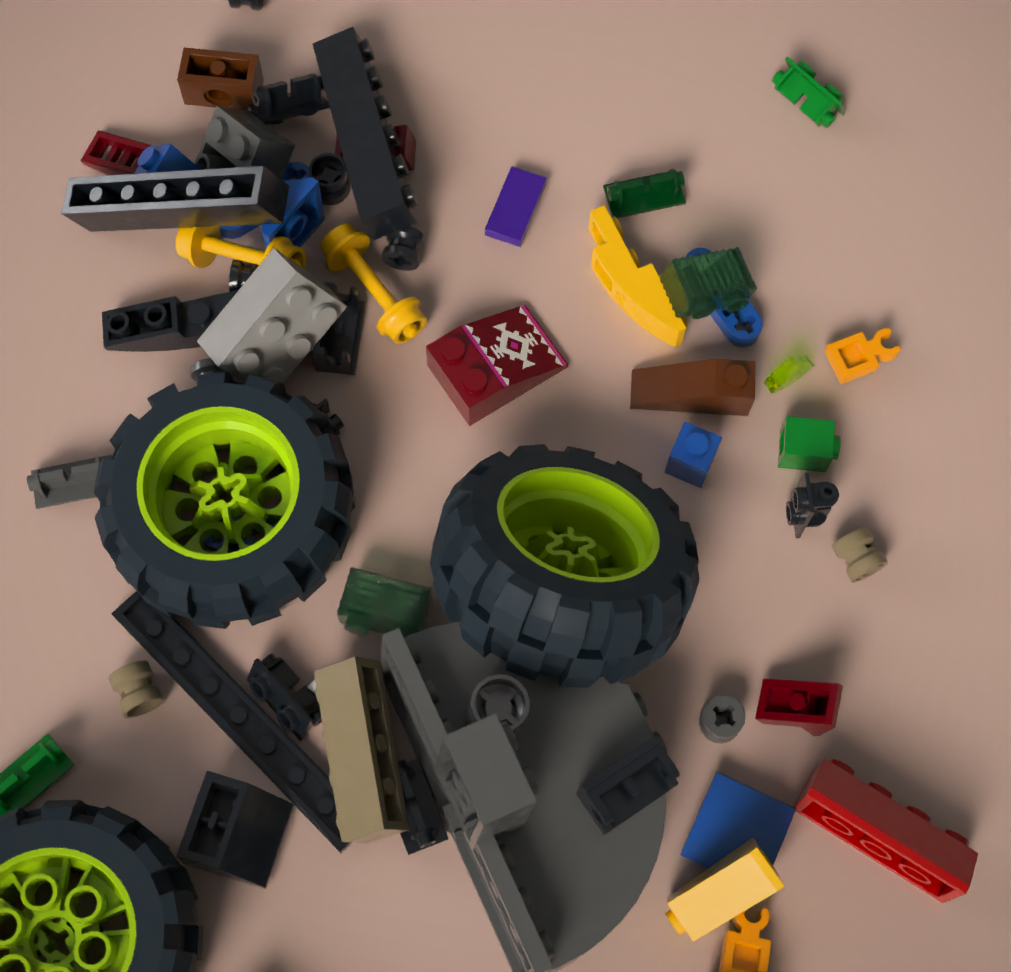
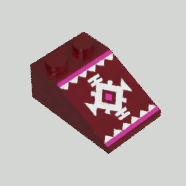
[426,305,568,426]

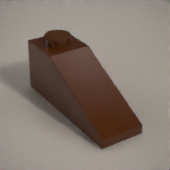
[630,359,756,416]

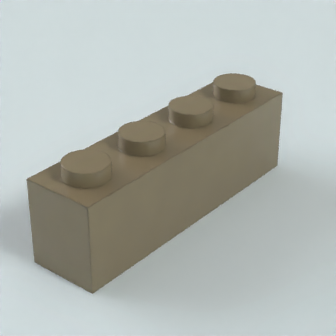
[314,657,410,843]

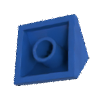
[261,177,325,249]

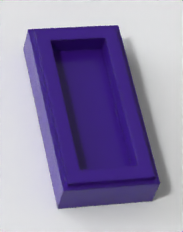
[485,166,547,247]

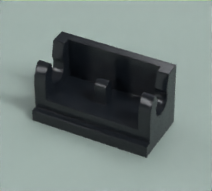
[312,282,365,375]
[576,735,680,835]

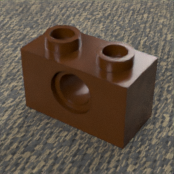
[177,47,264,111]

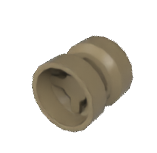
[832,527,888,583]
[108,661,164,718]

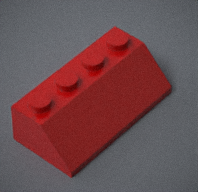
[793,758,978,903]

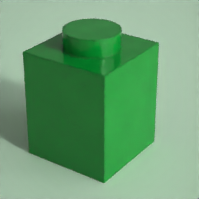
[778,416,841,472]

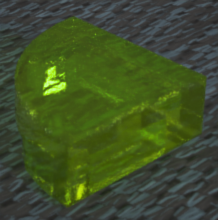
[764,355,815,393]

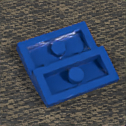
[680,771,796,868]

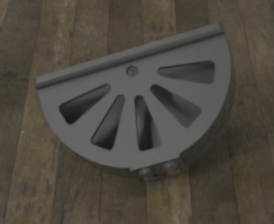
[380,622,667,972]

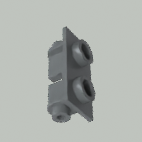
[27,455,112,509]

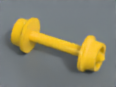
[320,223,427,345]
[176,226,306,269]

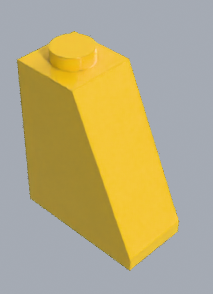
[665,838,784,941]

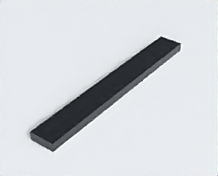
[111,591,353,854]

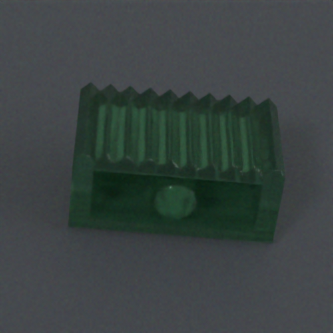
[660,247,757,319]
[337,567,433,637]

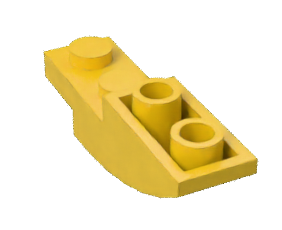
[588,205,688,347]

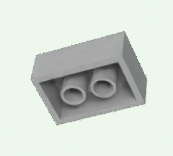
[197,248,347,383]

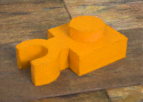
[824,328,901,384]
[719,908,771,972]

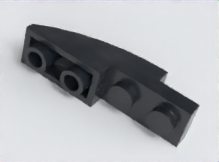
[102,290,238,352]

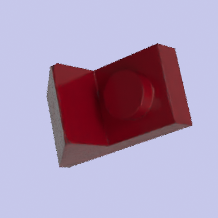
[755,679,843,736]

